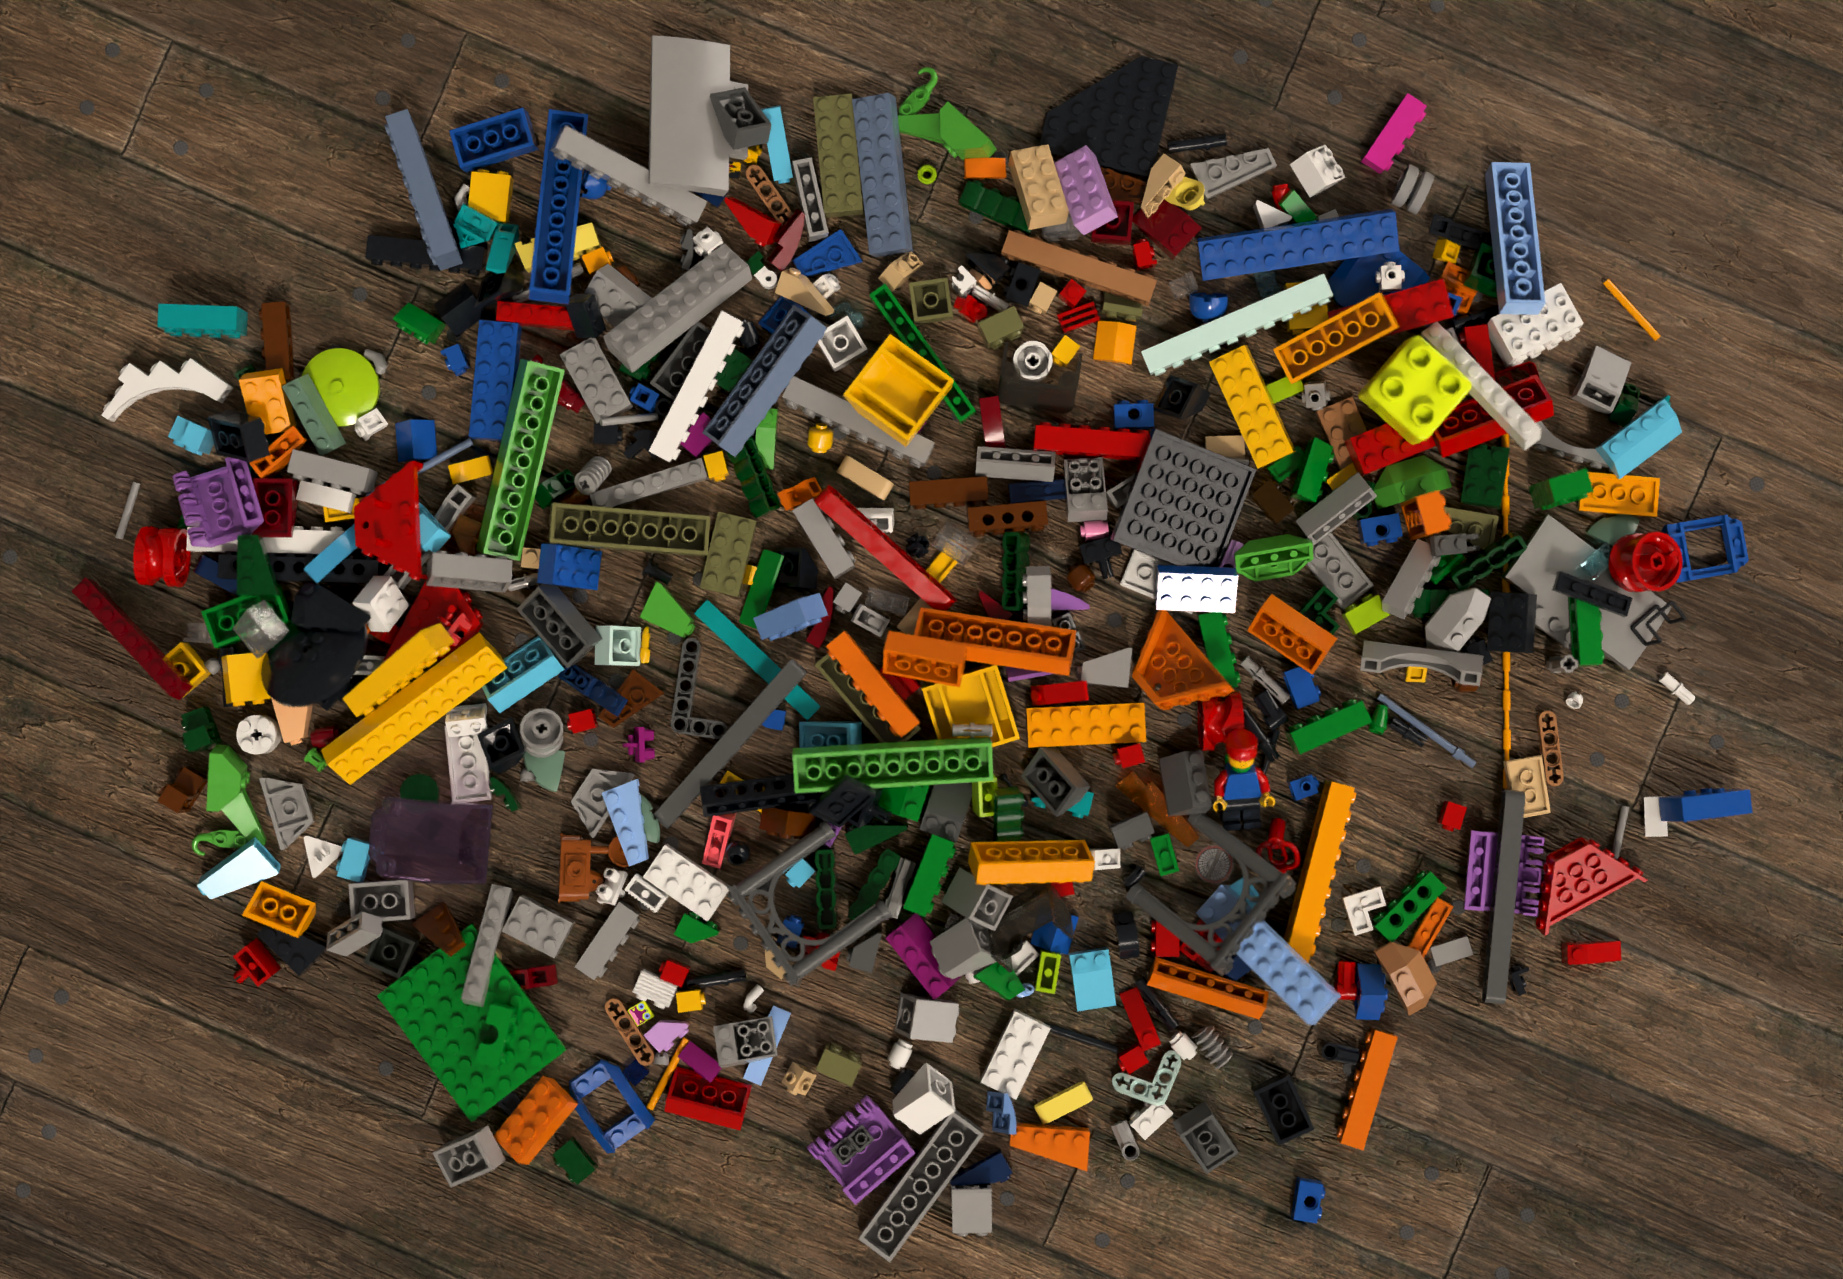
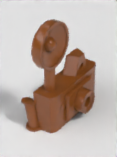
[558,833,629,904]

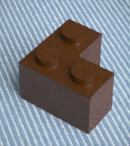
[158,766,208,814]
[759,807,817,840]

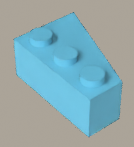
[419,502,451,553]

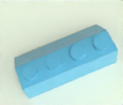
[1595,399,1682,479]
[482,635,565,713]

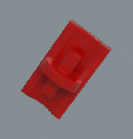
[953,295,988,324]
[437,609,473,647]

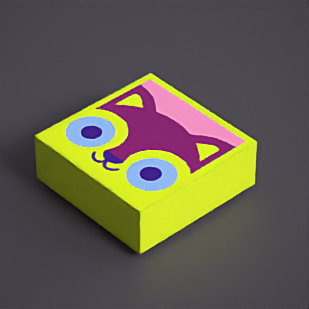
[627,1001,655,1027]

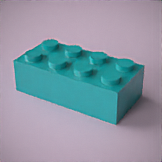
[157,304,248,339]

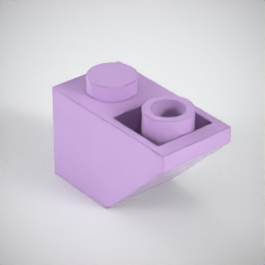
[644,1020,690,1053]

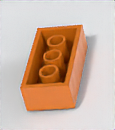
[1400,490,1451,541]
[1247,594,1337,675]
[883,631,967,687]
[494,1076,578,1165]

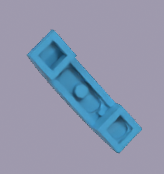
[303,524,358,583]

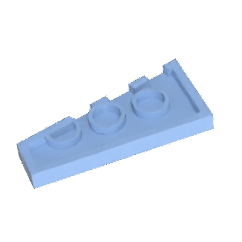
[601,779,649,866]

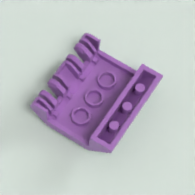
[172,457,264,548]
[1464,830,1545,916]
[807,1095,915,1205]

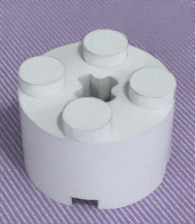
[1012,341,1052,383]
[236,715,282,754]

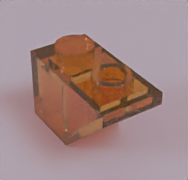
[453,514,482,556]

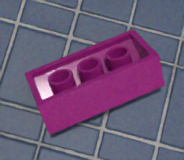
[885,913,963,1000]

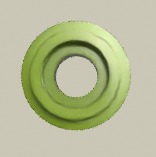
[917,165,937,184]

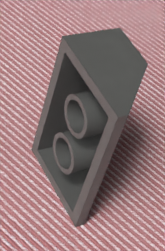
[1021,746,1091,817]
[1158,750,1212,816]

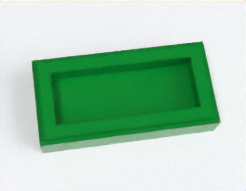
[1278,190,1317,223]
[1266,445,1305,484]

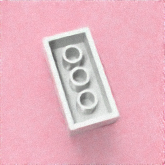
[643,844,729,922]
[980,1008,1051,1099]

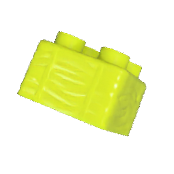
[1358,336,1472,445]

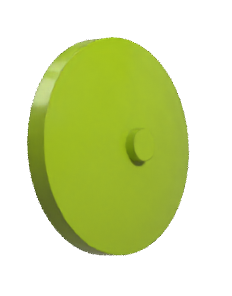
[302,348,380,427]

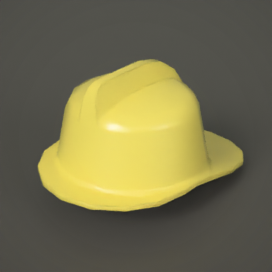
[1165,177,1205,210]

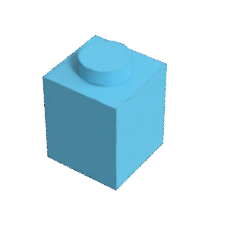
[785,858,816,888]

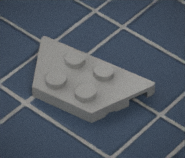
[571,769,635,838]
[259,777,315,850]

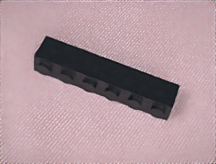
[365,235,488,276]

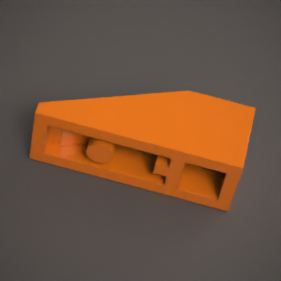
[249,425,306,478]

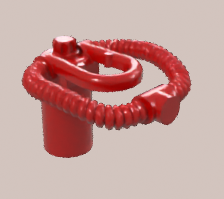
[1255,818,1300,874]

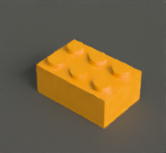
[239,368,296,435]

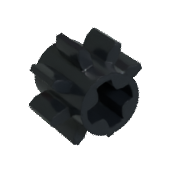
[906,533,929,559]

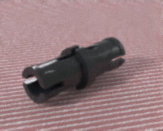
[1387,716,1428,748]

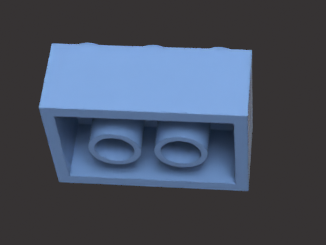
[753,593,828,641]

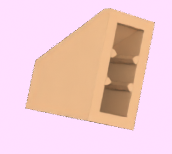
[271,698,313,746]

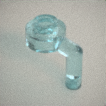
[829,301,865,330]

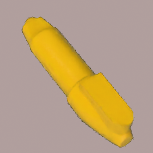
[640,626,650,663]

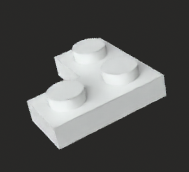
[1342,886,1386,936]

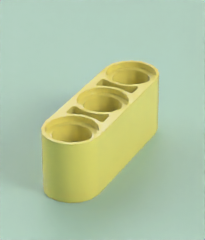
[1034,1081,1093,1124]

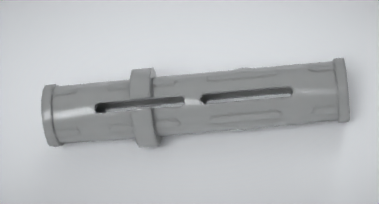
[1240,655,1291,704]

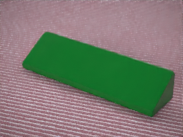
[739,549,784,629]

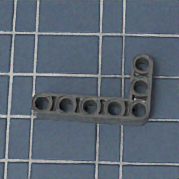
[671,638,728,739]

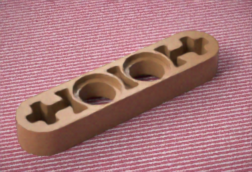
[746,165,793,228]
[1537,711,1564,786]
[605,998,655,1066]

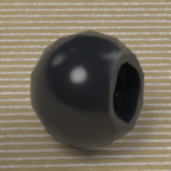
[726,841,750,865]

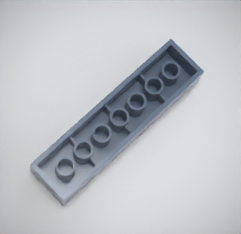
[852,93,913,257]
[384,109,463,271]
[702,305,827,457]

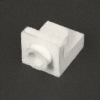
[813,273,841,299]
[355,408,388,441]

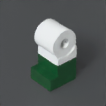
[746,251,778,289]

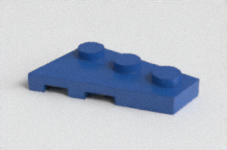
[793,229,863,277]

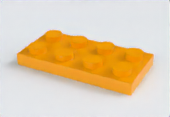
[1577,472,1660,517]

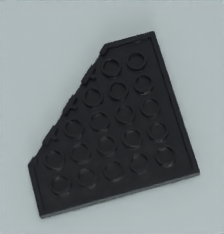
[1039,56,1178,179]

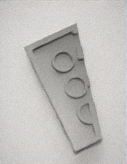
[1189,148,1277,200]

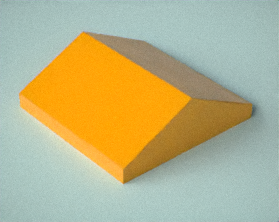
[1093,321,1137,365]

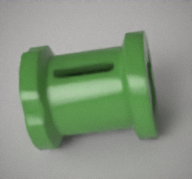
[304,747,327,773]

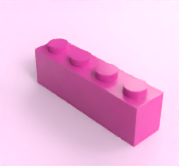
[1361,93,1427,174]

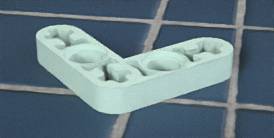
[1112,1050,1181,1106]

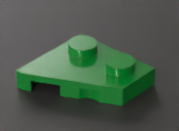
[973,956,1025,1000]

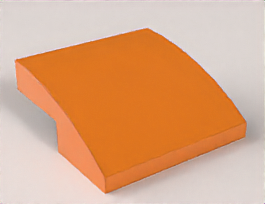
[1439,262,1478,315]

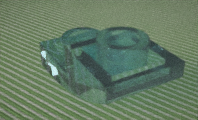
[1253,270,1281,300]
[1580,542,1612,581]

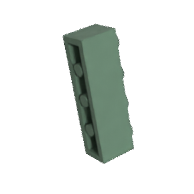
[282,374,346,456]

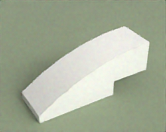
[296,481,356,513]

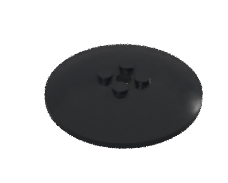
[261,622,368,707]

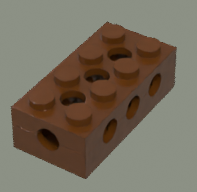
[967,501,1048,537]

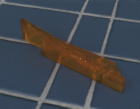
[1116,771,1200,847]

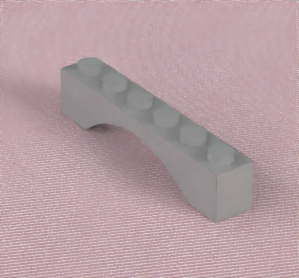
[1510,421,1614,474]
[590,458,709,508]
[383,484,476,589]
[1360,640,1483,686]
[461,884,513,1007]

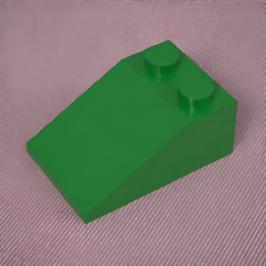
[878,785,929,822]

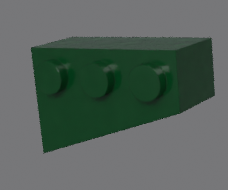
[237,535,281,596]

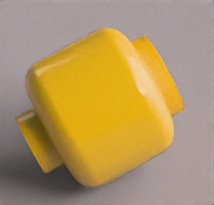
[807,423,833,453]

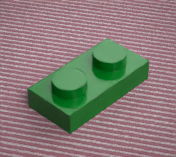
[1430,553,1465,585]
[1150,833,1179,876]

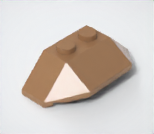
[1374,941,1437,1016]

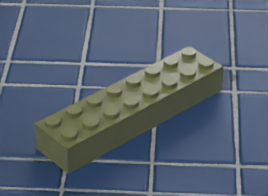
[548,503,710,557]

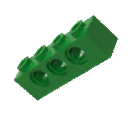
[1372,870,1447,942]

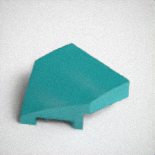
[453,204,499,249]

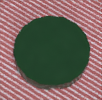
[400,774,440,813]

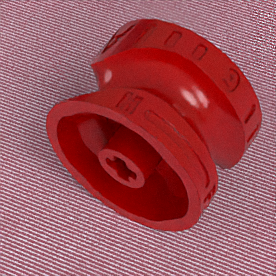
[133,526,191,587]
[1609,532,1682,592]
[1197,691,1244,751]

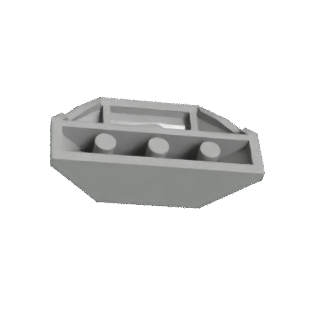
[1424,587,1491,652]

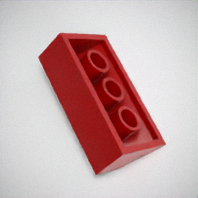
[664,1067,752,1130]

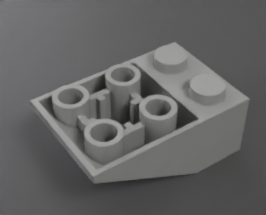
[1571,345,1631,415]
[1064,457,1108,522]
[713,1016,778,1068]

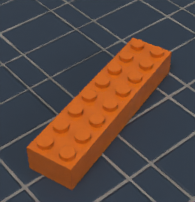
[914,608,1076,676]

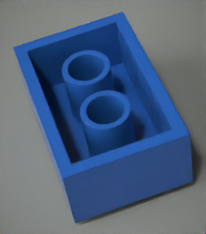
[537,544,602,590]

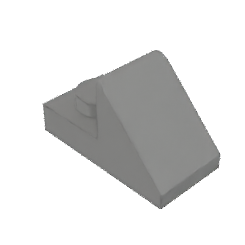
[851,604,890,637]

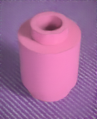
[1080,520,1109,541]

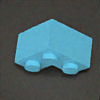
[168,416,214,456]

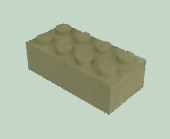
[700,512,758,598]

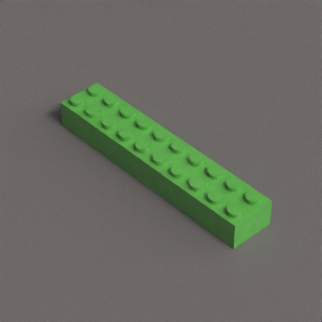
[476,359,565,561]
[792,736,993,793]

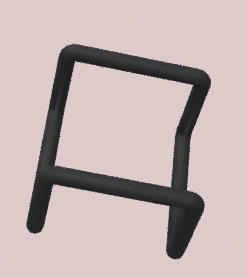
[1631,601,1687,646]

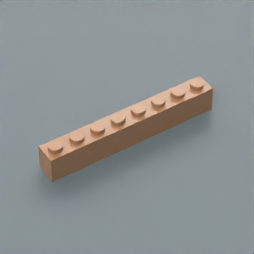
[1001,230,1157,307]

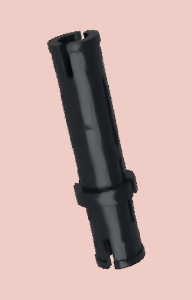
[1167,133,1227,154]
[1451,305,1499,331]
[1243,708,1281,763]
[686,968,747,990]
[1134,976,1180,1031]

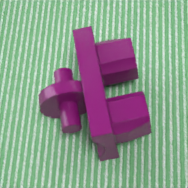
[622,727,655,763]

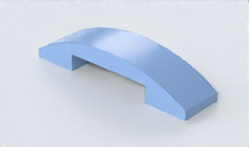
[743,1005,791,1086]

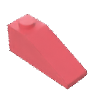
[702,813,736,869]

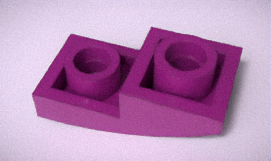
[678,1041,722,1083]

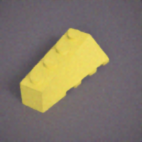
[515,222,601,273]

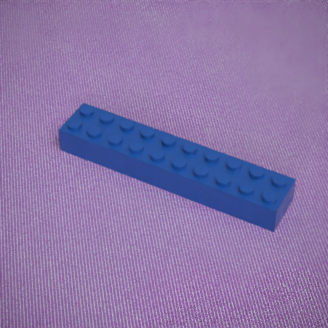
[529,109,588,304]
[1197,209,1400,281]

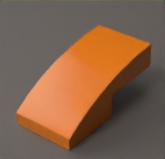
[964,158,1006,180]

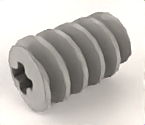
[574,456,612,495]
[1191,1025,1233,1070]

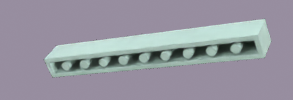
[1141,274,1333,376]

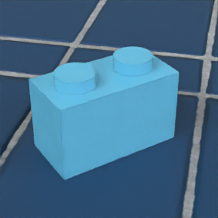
[336,837,375,883]

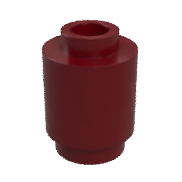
[310,725,341,748]

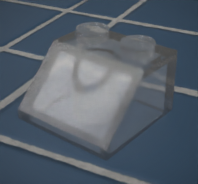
[233,600,289,659]

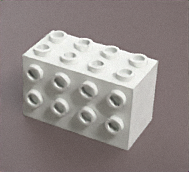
[1487,283,1584,368]

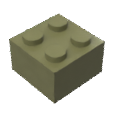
[909,277,953,325]
[978,306,1024,350]
[815,1043,862,1087]

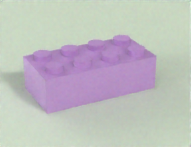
[1054,145,1118,235]

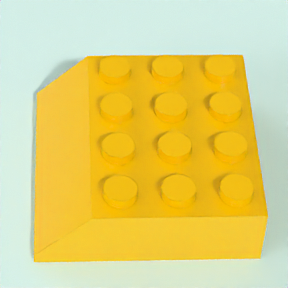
[843,334,954,447]
[921,664,1020,747]

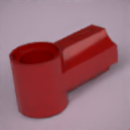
[1334,961,1357,1000]

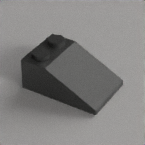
[710,87,772,150]
[919,783,972,842]
[1172,1101,1239,1174]

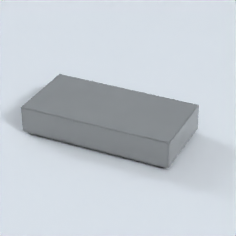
[1429,936,1473,966]

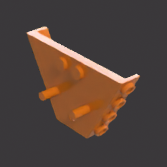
[1132,610,1235,710]

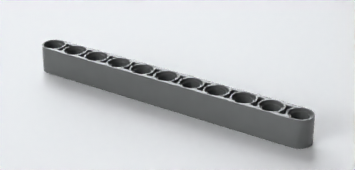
[654,659,807,829]
[1482,790,1525,1004]

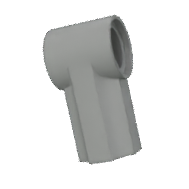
[1111,1119,1139,1161]

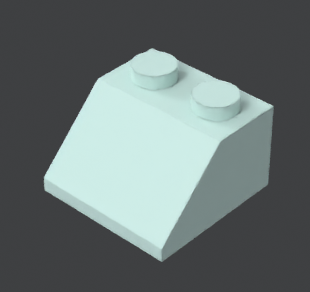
[595,626,641,666]

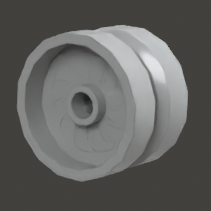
[1391,164,1435,215]
[520,708,563,758]

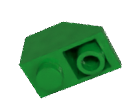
[673,911,720,944]

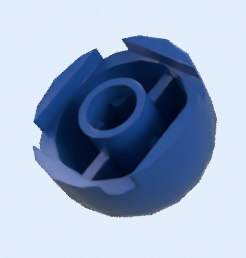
[580,169,612,200]
[1189,293,1228,323]

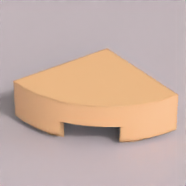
[969,269,992,291]

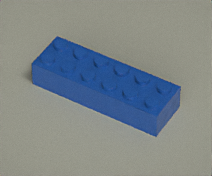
[469,320,522,442]

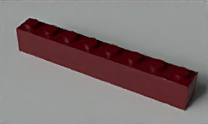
[72,577,193,700]

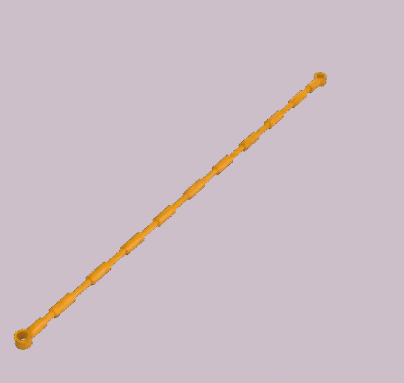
[1501,433,1511,790]

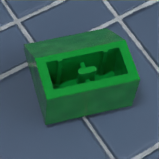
[393,303,446,345]

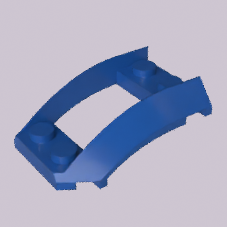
[1661,514,1749,583]
[569,1059,655,1153]

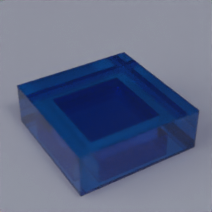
[622,1059,650,1086]

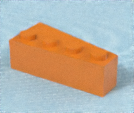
[1009,1122,1090,1171]

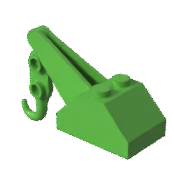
[898,67,997,160]
[191,744,267,856]

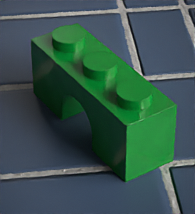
[475,1002,518,1068]

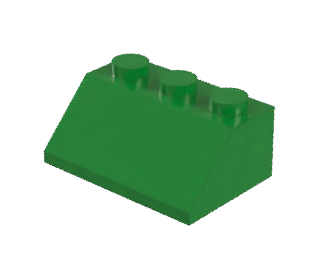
[1290,438,1335,504]

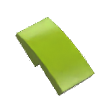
[1266,376,1305,404]

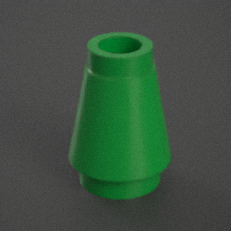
[1368,704,1388,735]

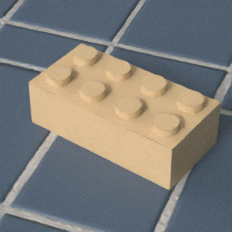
[1008,144,1069,230]

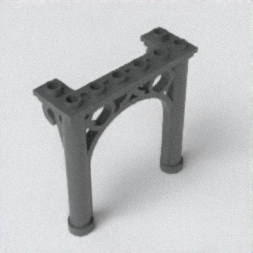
[1126,813,1296,976]
[727,821,893,988]

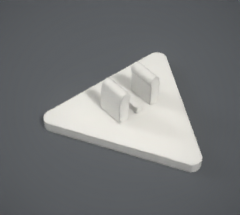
[304,836,343,878]

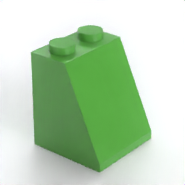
[640,582,696,638]

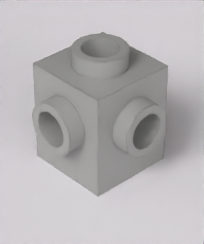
[1302,380,1331,410]

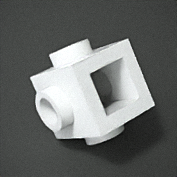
[693,227,723,257]
[1375,262,1405,292]

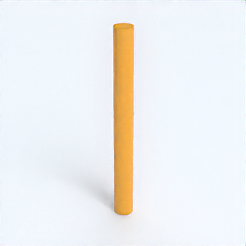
[1603,278,1661,341]
[646,1037,690,1110]

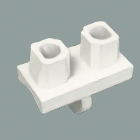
[596,868,628,905]

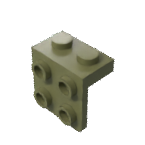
[1101,292,1143,322]

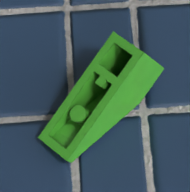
[756,408,779,470]

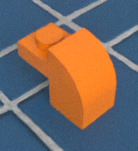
[777,477,822,511]

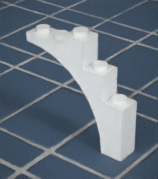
[102,358,234,422]

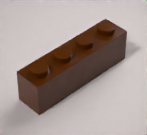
[259,301,295,382]
[909,476,989,510]

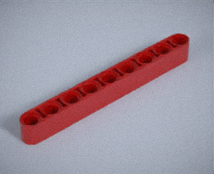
[814,485,956,611]

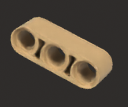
[836,455,894,501]

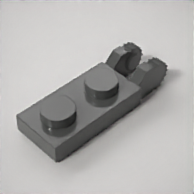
[1430,533,1480,556]

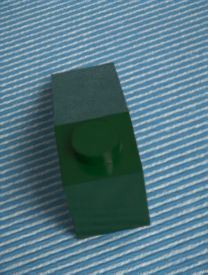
[845,825,908,855]

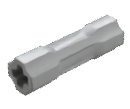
[1545,655,1578,673]
[885,857,917,919]

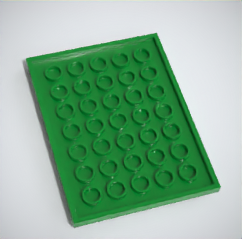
[377,923,567,1122]

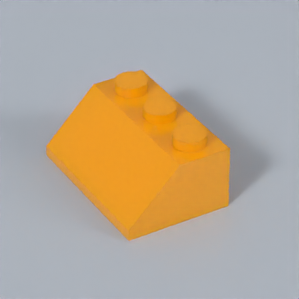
[242,881,316,938]

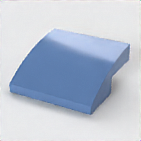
[986,1091,1016,1135]

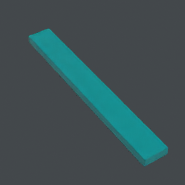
[694,599,821,721]

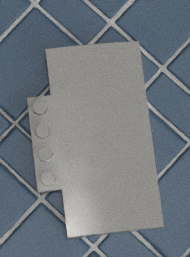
[648,35,748,196]
[1502,514,1672,670]

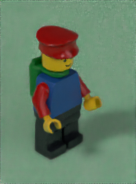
[1213,729,1275,831]

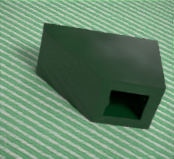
[1608,383,1640,427]
[535,469,576,509]

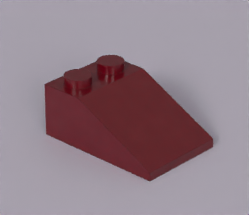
[1132,199,1202,260]
[252,478,299,538]

